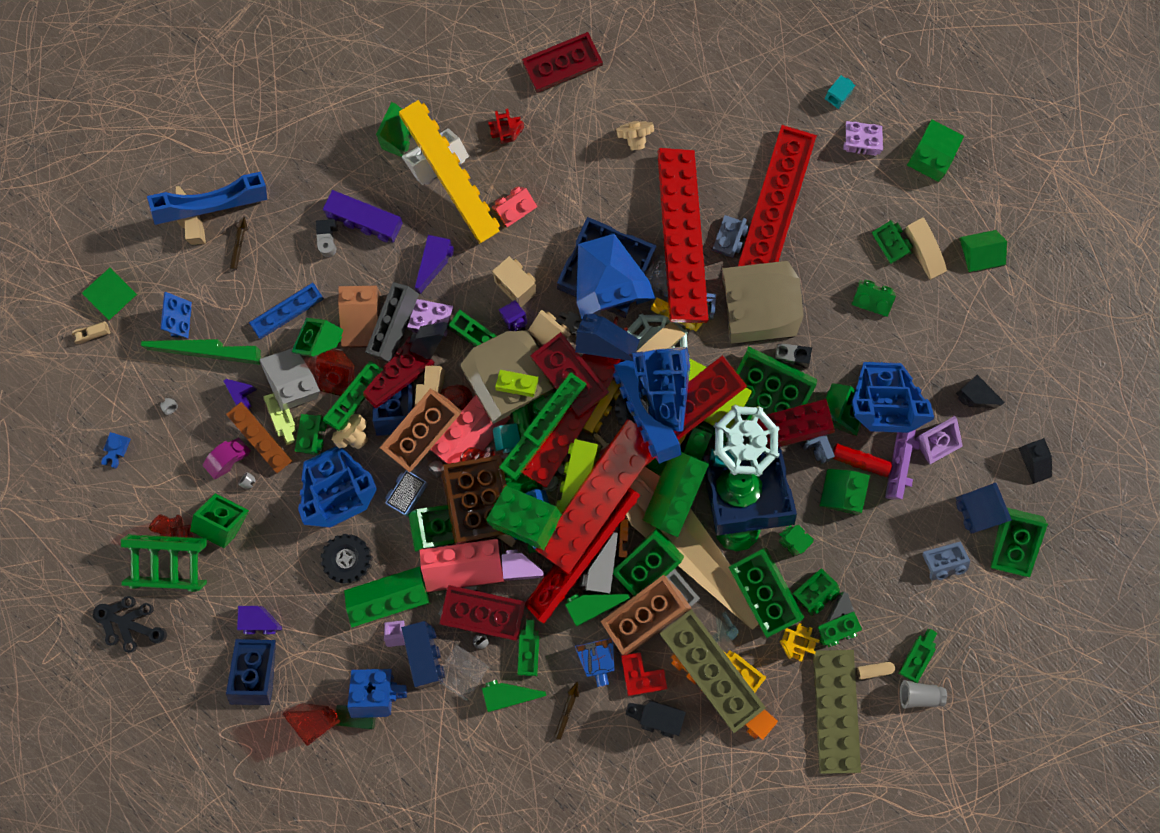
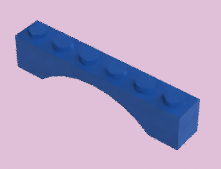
[147,171,267,225]
[613,360,681,463]

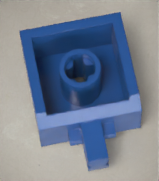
[347,669,407,718]

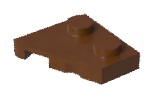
[614,519,629,560]

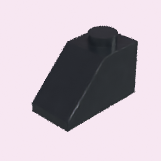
[409,322,448,360]
[956,374,1005,408]
[1018,438,1052,484]

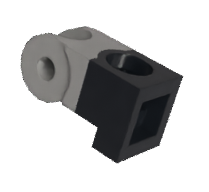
[316,219,338,257]
[775,344,812,368]

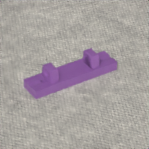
[885,429,920,500]

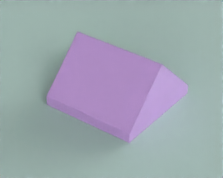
[914,416,963,464]

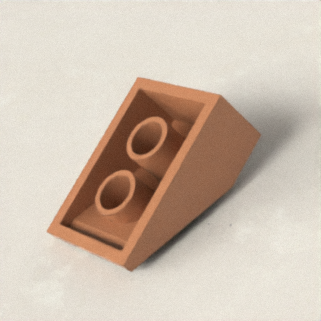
[338,286,380,347]

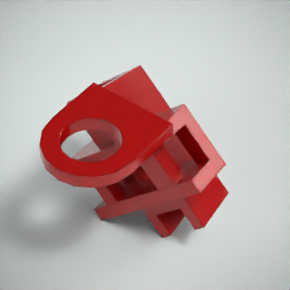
[488,109,524,144]

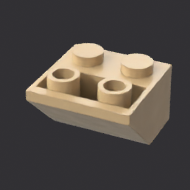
[528,310,571,347]

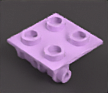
[843,121,883,156]
[407,299,453,336]

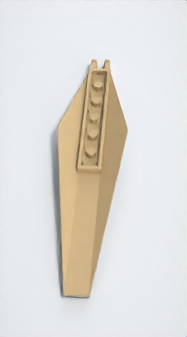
[587,433,759,630]

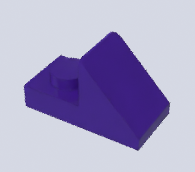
[223,379,257,413]

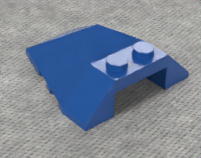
[576,234,655,319]
[632,347,690,431]
[852,362,934,433]
[298,446,377,528]

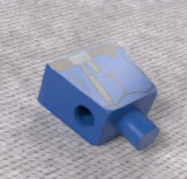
[575,638,614,687]

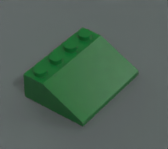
[736,346,817,415]

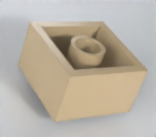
[492,256,536,307]

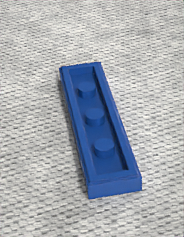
[249,283,324,339]

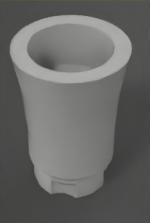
[900,680,947,709]

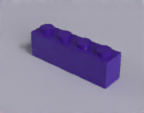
[323,190,403,243]

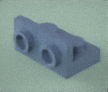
[712,215,748,258]
[803,435,835,464]
[923,541,970,581]

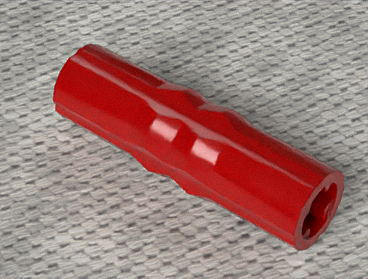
[832,443,892,477]

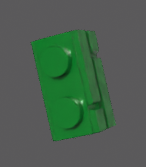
[779,525,814,557]

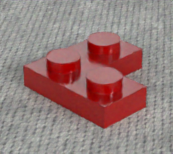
[621,652,667,696]

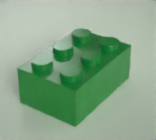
[486,485,562,550]
[613,528,684,596]

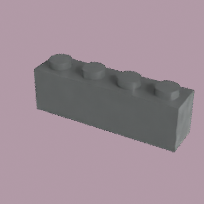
[365,282,419,362]

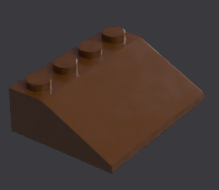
[441,455,507,545]

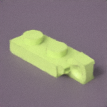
[263,393,295,445]

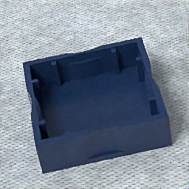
[557,217,656,318]
[703,447,797,536]

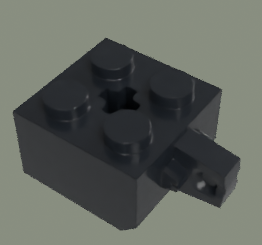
[625,700,686,738]

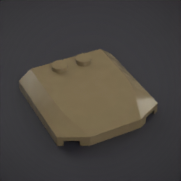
[721,261,804,344]
[460,331,557,424]

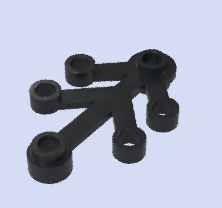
[93,596,167,653]

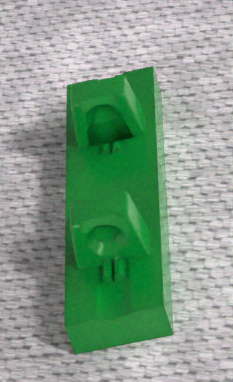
[323,361,383,431]

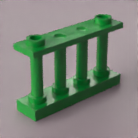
[121,534,207,592]

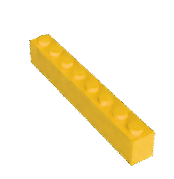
[399,100,500,244]

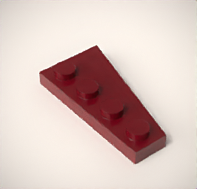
[363,336,435,409]

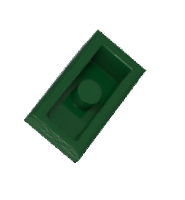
[334,705,376,729]

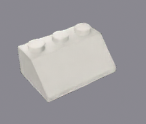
[402,128,469,185]

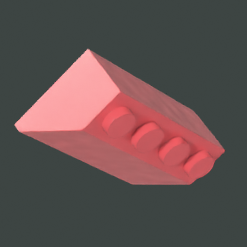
[430,395,511,464]
[420,539,505,593]

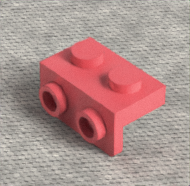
[492,186,537,227]

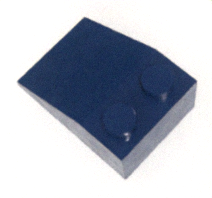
[575,314,640,361]
[373,382,415,436]
[956,483,1012,534]
[226,639,276,705]

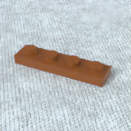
[226,402,292,473]

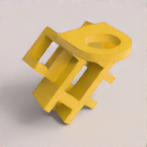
[780,623,820,662]

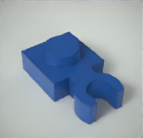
[101,432,131,469]

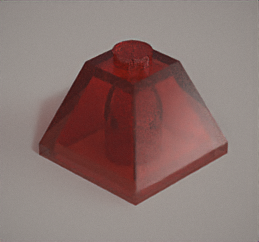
[315,349,355,396]
[282,703,340,746]

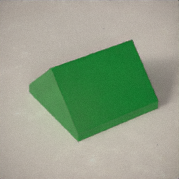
[959,230,1007,273]

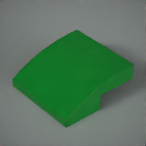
[82,267,138,320]

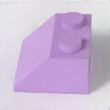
[502,550,544,581]

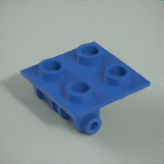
[161,292,192,338]

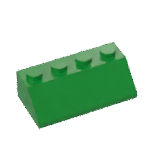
[642,451,709,537]
[729,547,804,638]
[344,566,431,628]

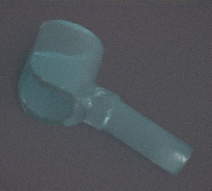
[721,611,739,640]

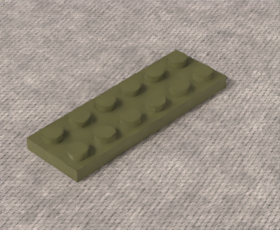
[659,609,766,733]
[813,650,861,774]

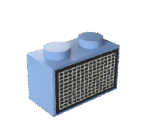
[385,470,428,517]

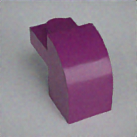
[203,437,251,479]

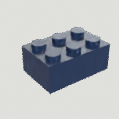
[401,621,446,689]

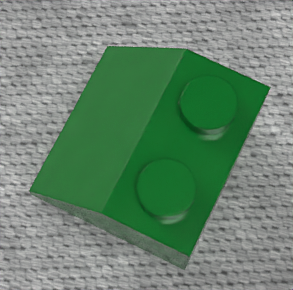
[376,102,412,157]
[291,318,344,357]
[826,383,862,436]
[819,469,870,515]
[190,493,249,548]

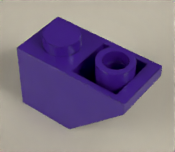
[499,300,527,331]
[237,606,282,634]

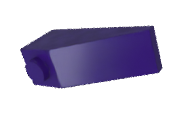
[415,235,454,294]

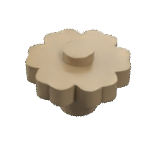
[616,121,654,150]
[332,413,368,449]

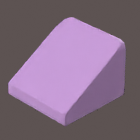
[384,621,405,647]

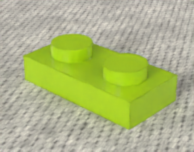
[495,370,538,397]

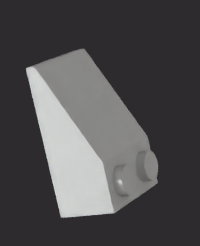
[259,348,320,411]
[579,533,618,594]

